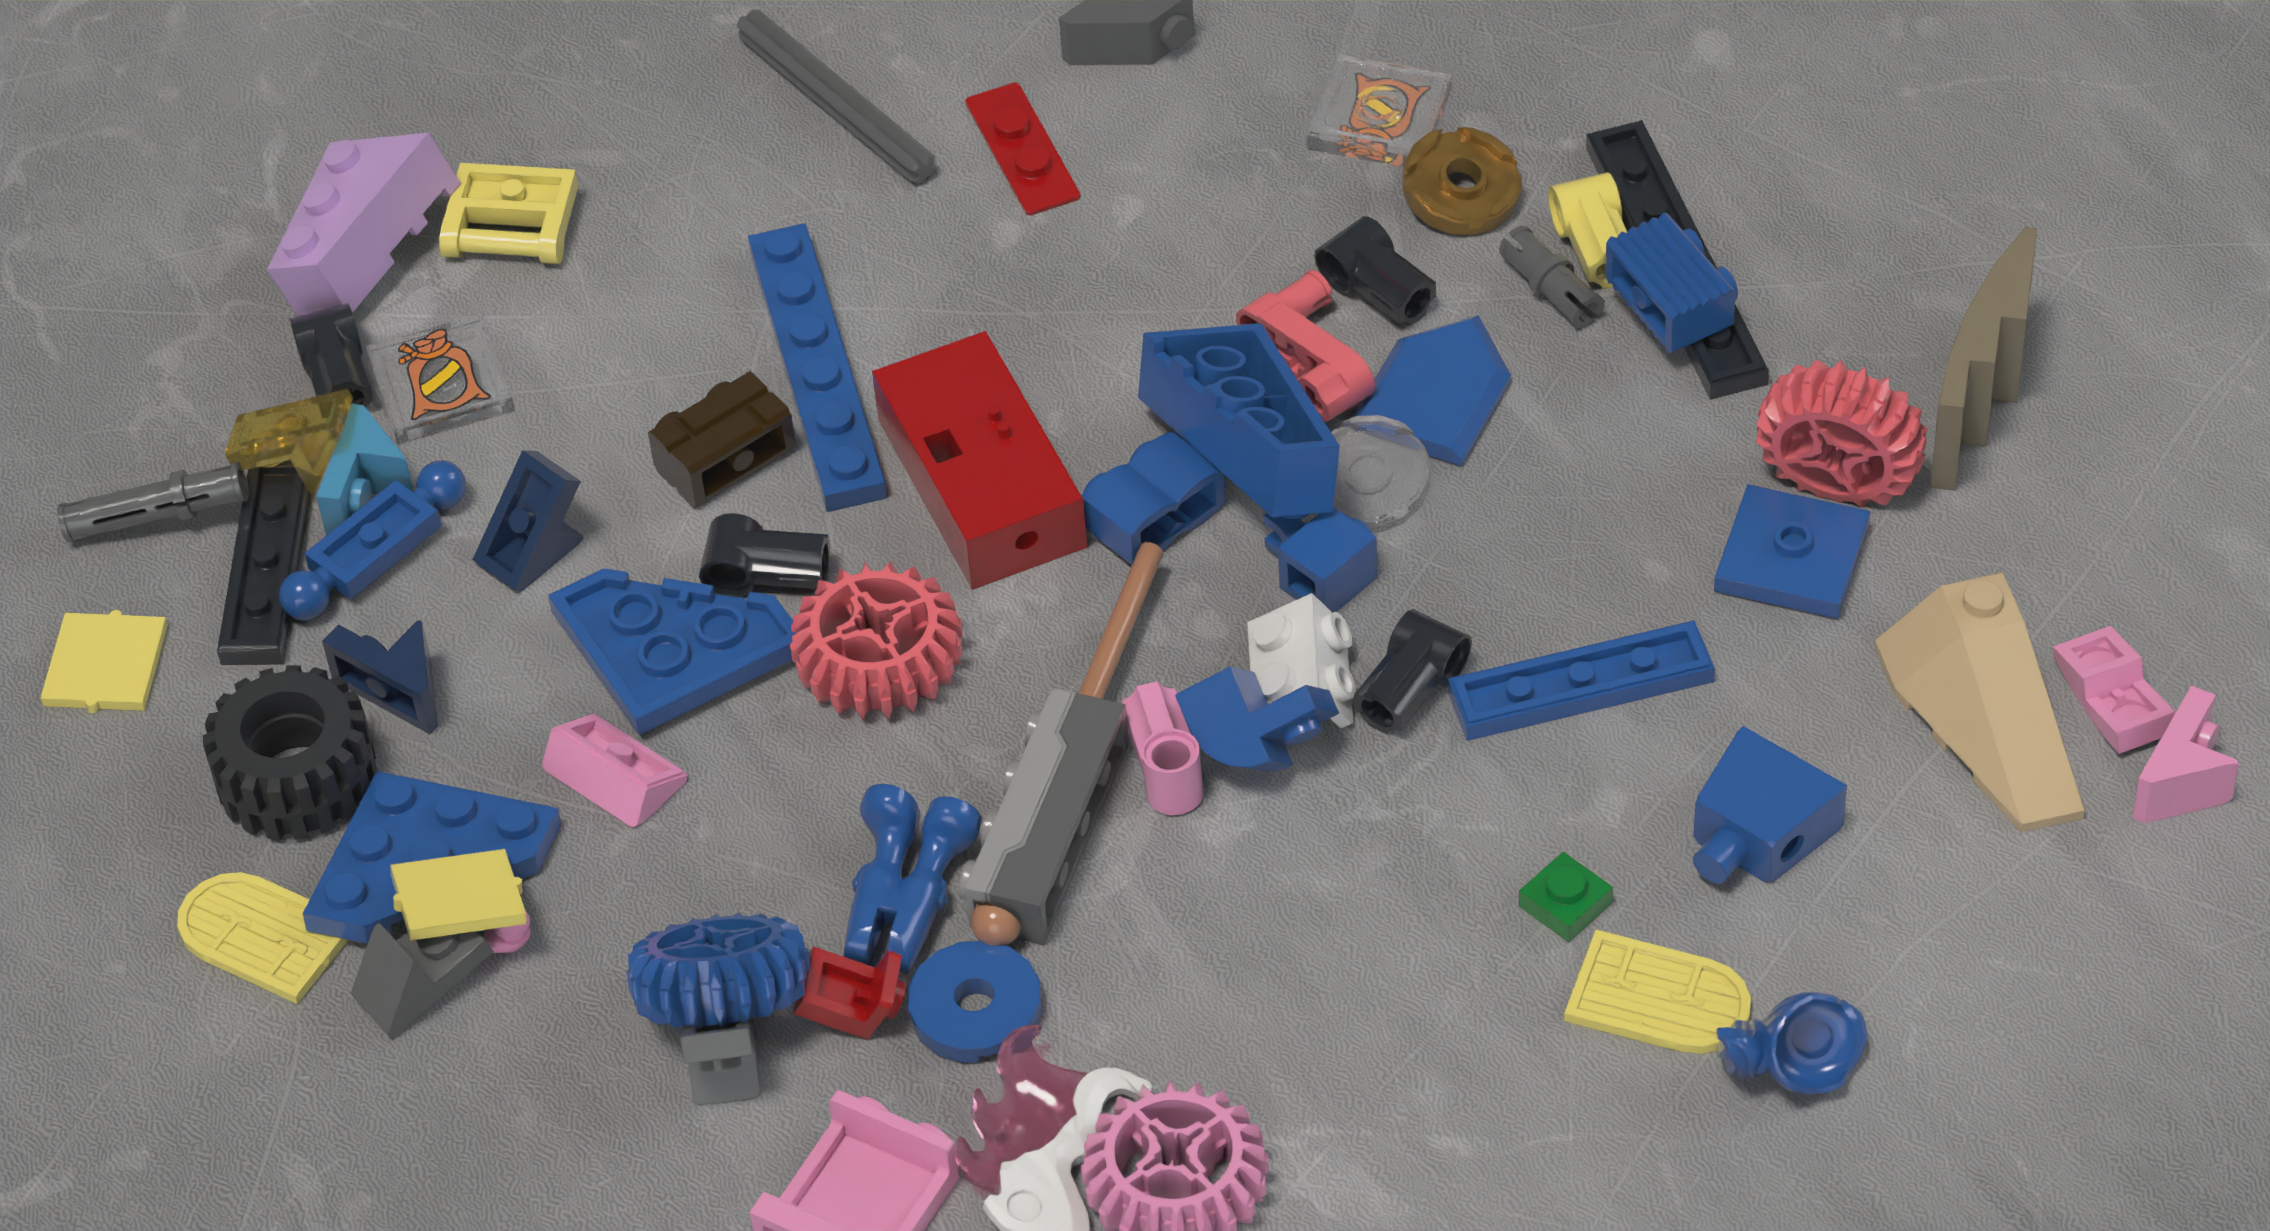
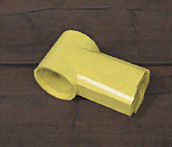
[1548,173,1627,289]

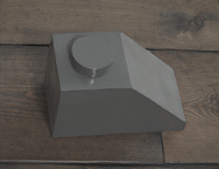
[1059,0,1194,65]

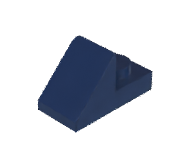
[472,450,583,591]
[322,620,438,734]

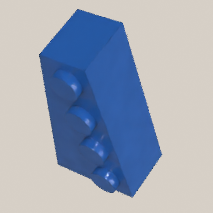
[1138,323,1340,519]

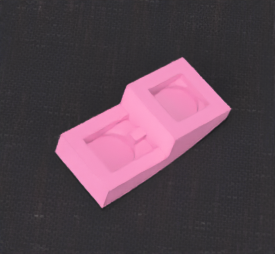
[2053,625,2176,754]

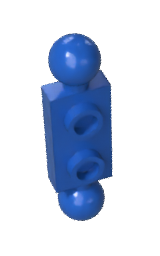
[279,460,466,620]

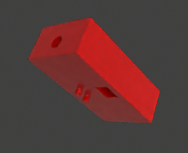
[872,331,1087,590]

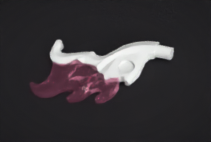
[956,1025,1152,1231]

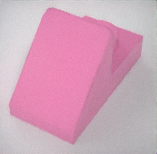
[2133,686,2239,823]

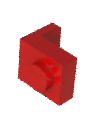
[793,946,906,1040]

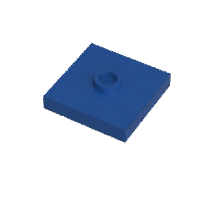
[1714,484,1871,619]

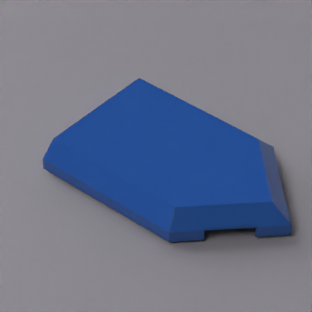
[1348,315,1511,466]

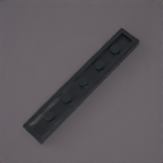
[1586,120,1769,400]

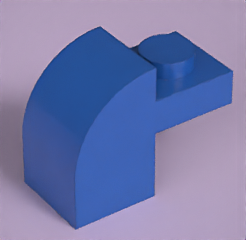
[1175,666,1339,772]

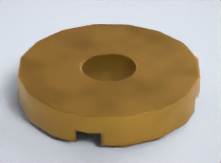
[1402,127,1522,235]

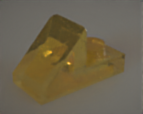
[224,389,353,494]

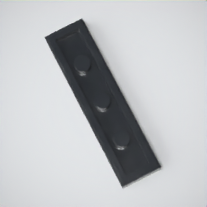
[217,459,314,665]

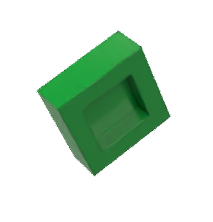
[1519,851,1613,943]

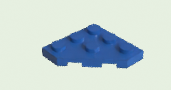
[548,568,796,735]
[302,771,561,944]

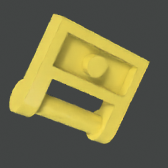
[439,163,579,264]

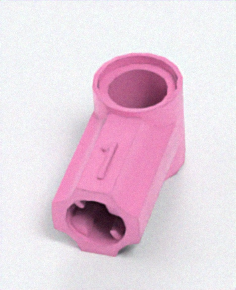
[1122,681,1204,816]

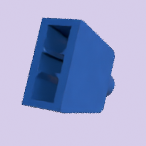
[1693,726,1847,884]

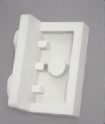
[1247,593,1356,728]

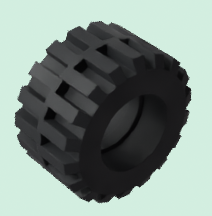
[203,665,377,840]

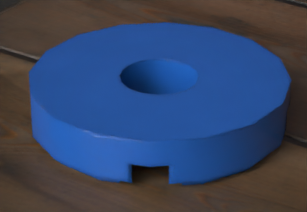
[908,941,1042,1063]

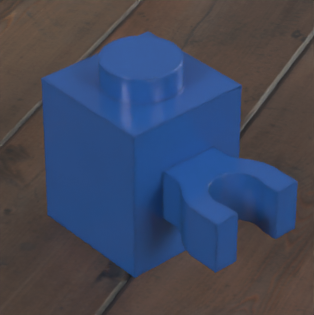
[1263,507,1378,612]

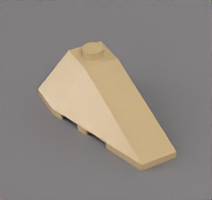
[1874,572,2085,833]

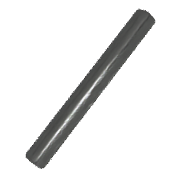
[737,10,936,183]

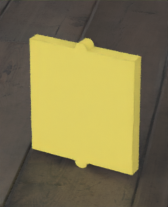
[40,610,168,714]
[390,849,526,941]

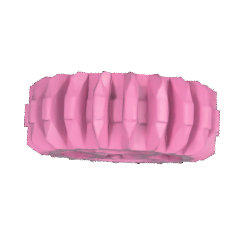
[1081,1079,1269,1231]

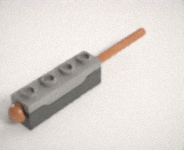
[959,542,1163,946]

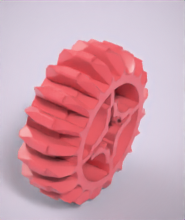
[1755,359,1928,508]
[790,561,963,720]

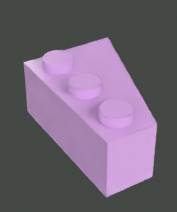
[267,133,461,316]

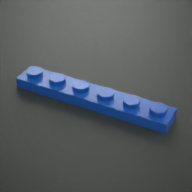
[748,223,887,512]

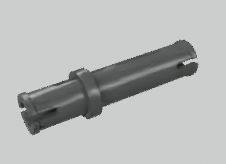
[57,462,249,543]

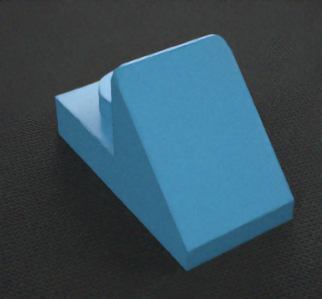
[316,404,413,535]

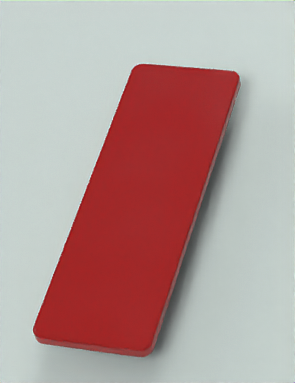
[965,82,1081,216]

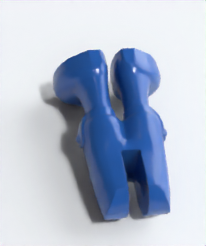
[843,784,982,974]

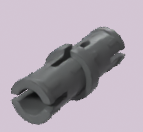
[1499,226,1604,328]

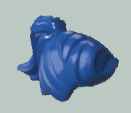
[1716,992,1867,1095]

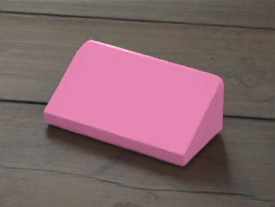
[542,713,688,827]

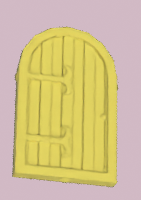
[177,872,348,1004]
[1564,929,1751,1054]

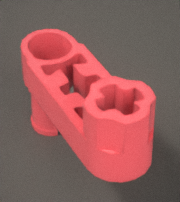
[1236,270,1375,422]

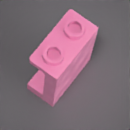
[749,1090,959,1231]

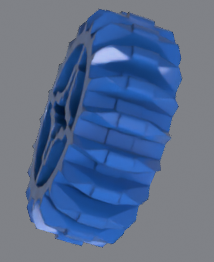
[626,913,810,1029]

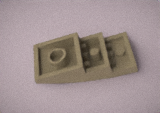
[1930,227,2037,491]

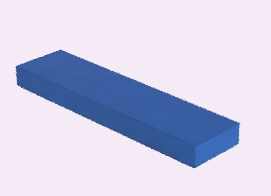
[1448,620,1715,741]

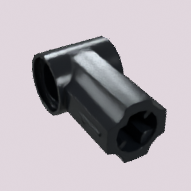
[1314,216,1436,326]
[290,303,374,421]
[699,513,830,597]
[1354,609,1472,734]

